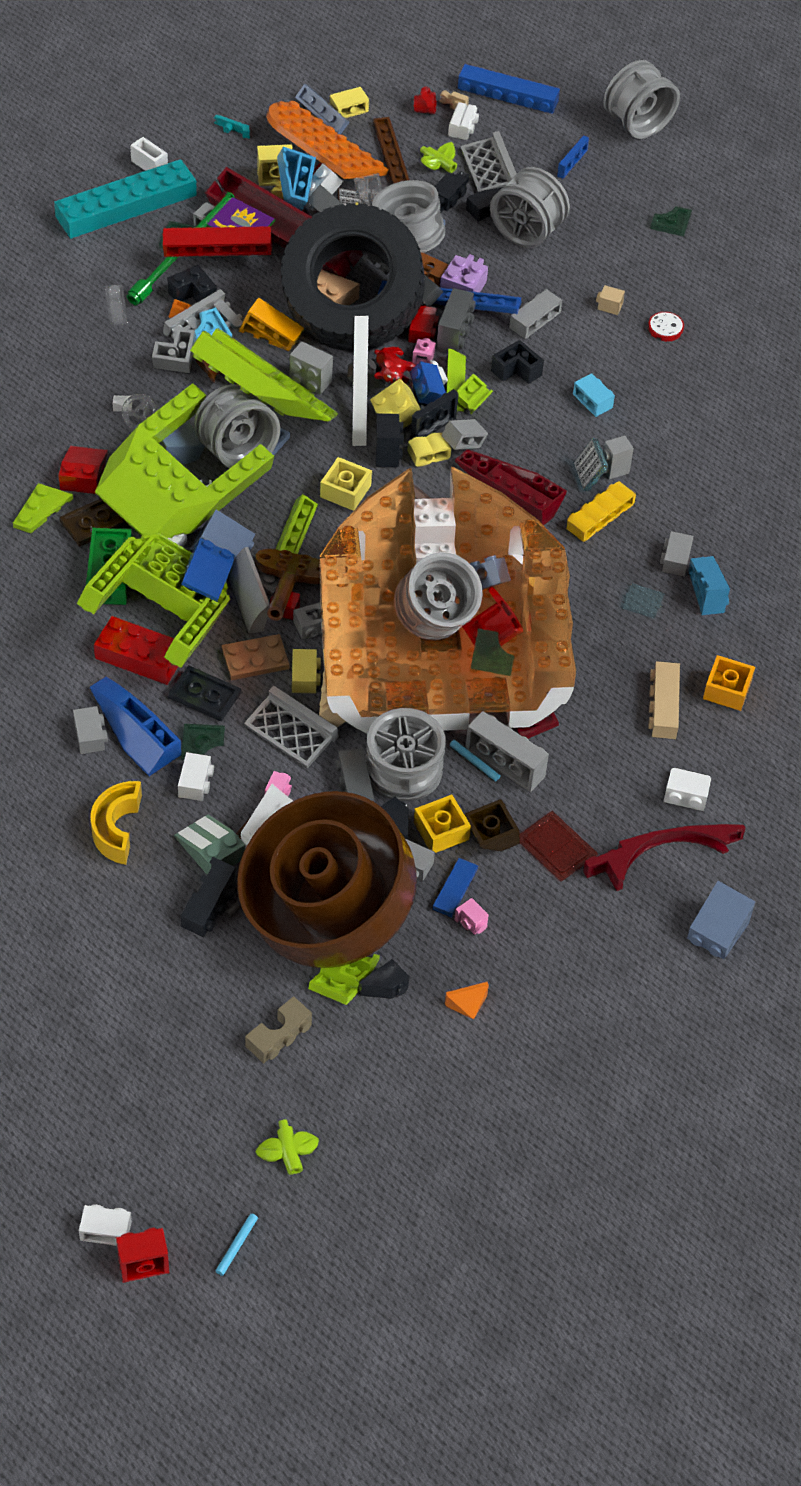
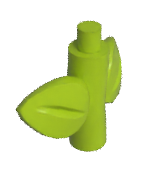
[420,142,457,173]
[255,1119,319,1175]

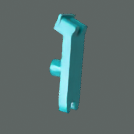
[214,115,250,139]

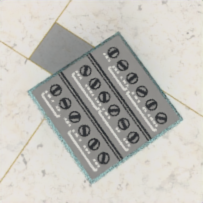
[573,438,608,492]

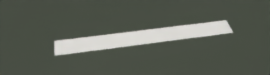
[352,316,368,446]

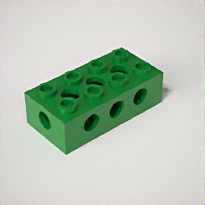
[86,528,132,605]

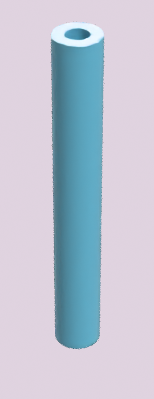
[450,740,501,782]
[215,1213,258,1276]

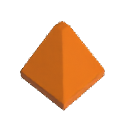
[169,299,191,318]

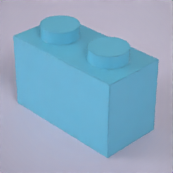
[573,373,615,417]

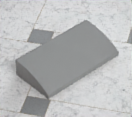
[228,547,270,634]

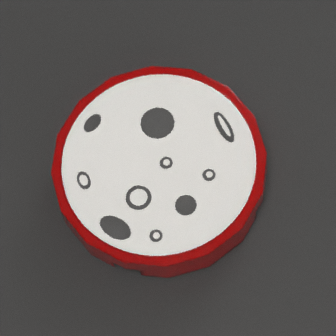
[648,312,684,342]

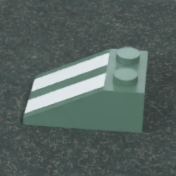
[174,814,245,875]

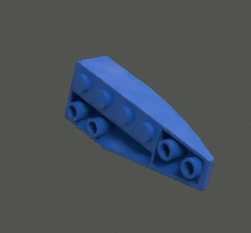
[90,677,181,776]

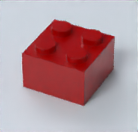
[116,1228,169,1283]

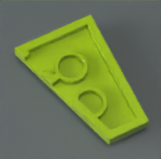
[13,483,73,533]

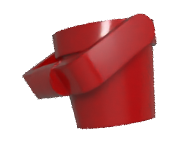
[414,86,437,115]

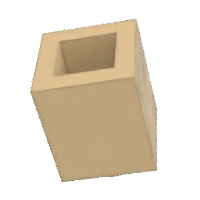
[596,285,625,315]

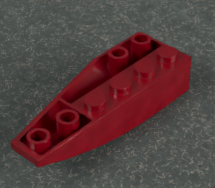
[455,449,567,527]

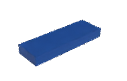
[557,135,589,179]
[433,858,478,918]

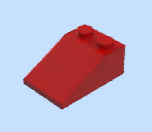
[59,446,108,494]

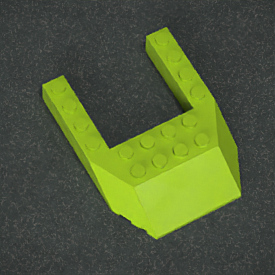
[190,328,338,421]
[95,383,274,538]
[76,533,230,668]

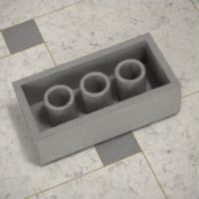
[466,711,549,792]

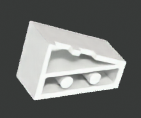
[241,784,293,849]

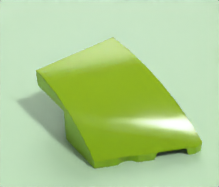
[308,954,380,1005]

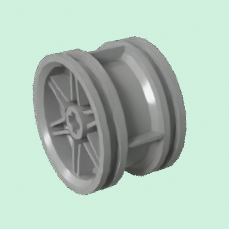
[603,60,680,139]
[490,167,570,248]
[372,180,445,253]
[194,384,280,468]
[394,552,483,640]
[366,708,445,802]

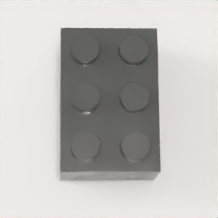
[436,288,476,353]

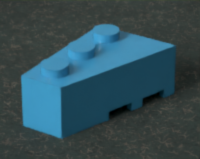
[277,147,316,211]
[688,556,730,615]

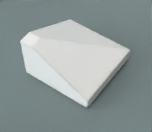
[113,396,132,411]

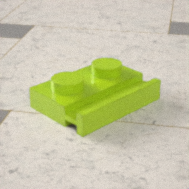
[457,373,493,414]

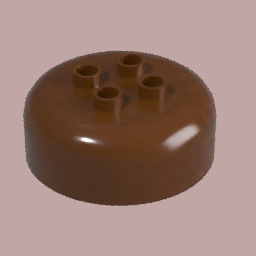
[238,791,417,968]

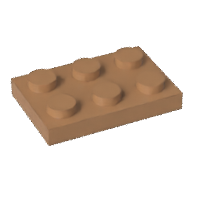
[222,634,289,680]

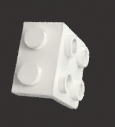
[664,768,711,811]

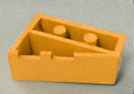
[239,298,304,351]

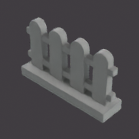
[163,289,243,339]

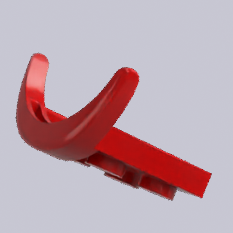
[462,586,523,659]

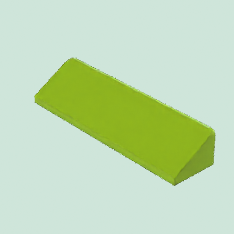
[446,348,466,411]
[276,494,318,554]

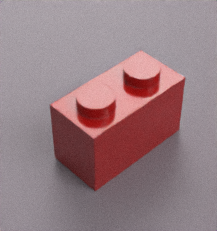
[408,305,439,343]

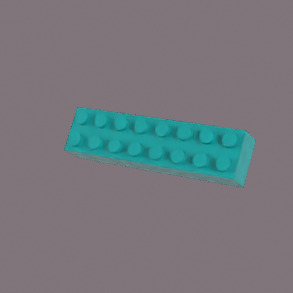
[54,159,197,239]

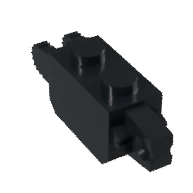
[434,171,470,213]

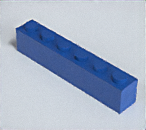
[458,64,560,114]

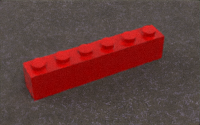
[163,226,271,257]

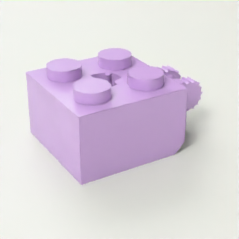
[440,254,488,292]

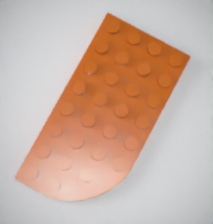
[266,101,389,179]

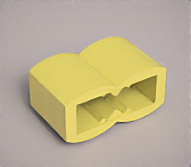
[407,432,451,467]

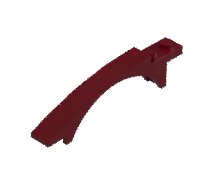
[583,824,746,891]

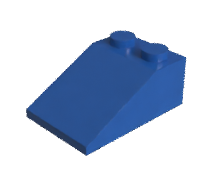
[181,538,235,602]

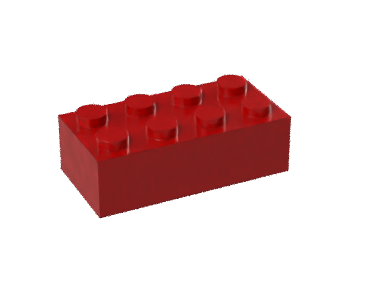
[94,616,179,685]

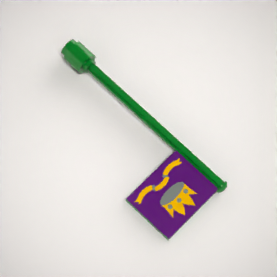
[126,192,275,306]

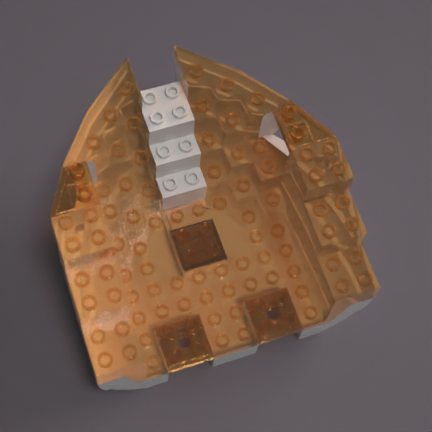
[320,467,576,733]

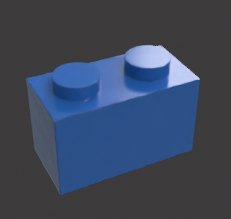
[410,361,446,404]

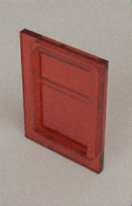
[520,811,598,882]

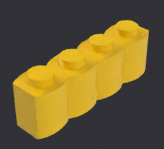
[567,481,636,542]

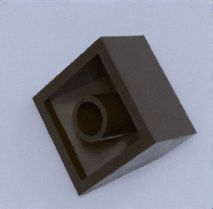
[464,799,520,851]

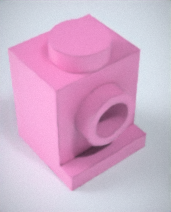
[412,338,435,365]
[265,771,292,796]
[454,898,489,935]

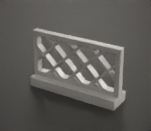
[461,131,516,192]
[244,686,339,768]

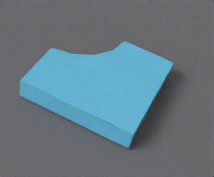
[195,307,232,340]

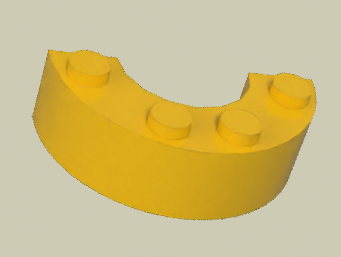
[91,781,142,865]

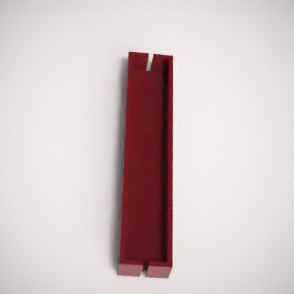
[205,167,363,278]

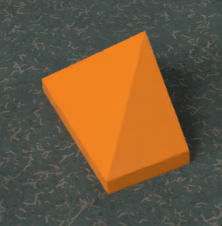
[445,982,489,1019]

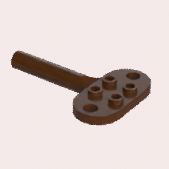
[254,549,323,621]

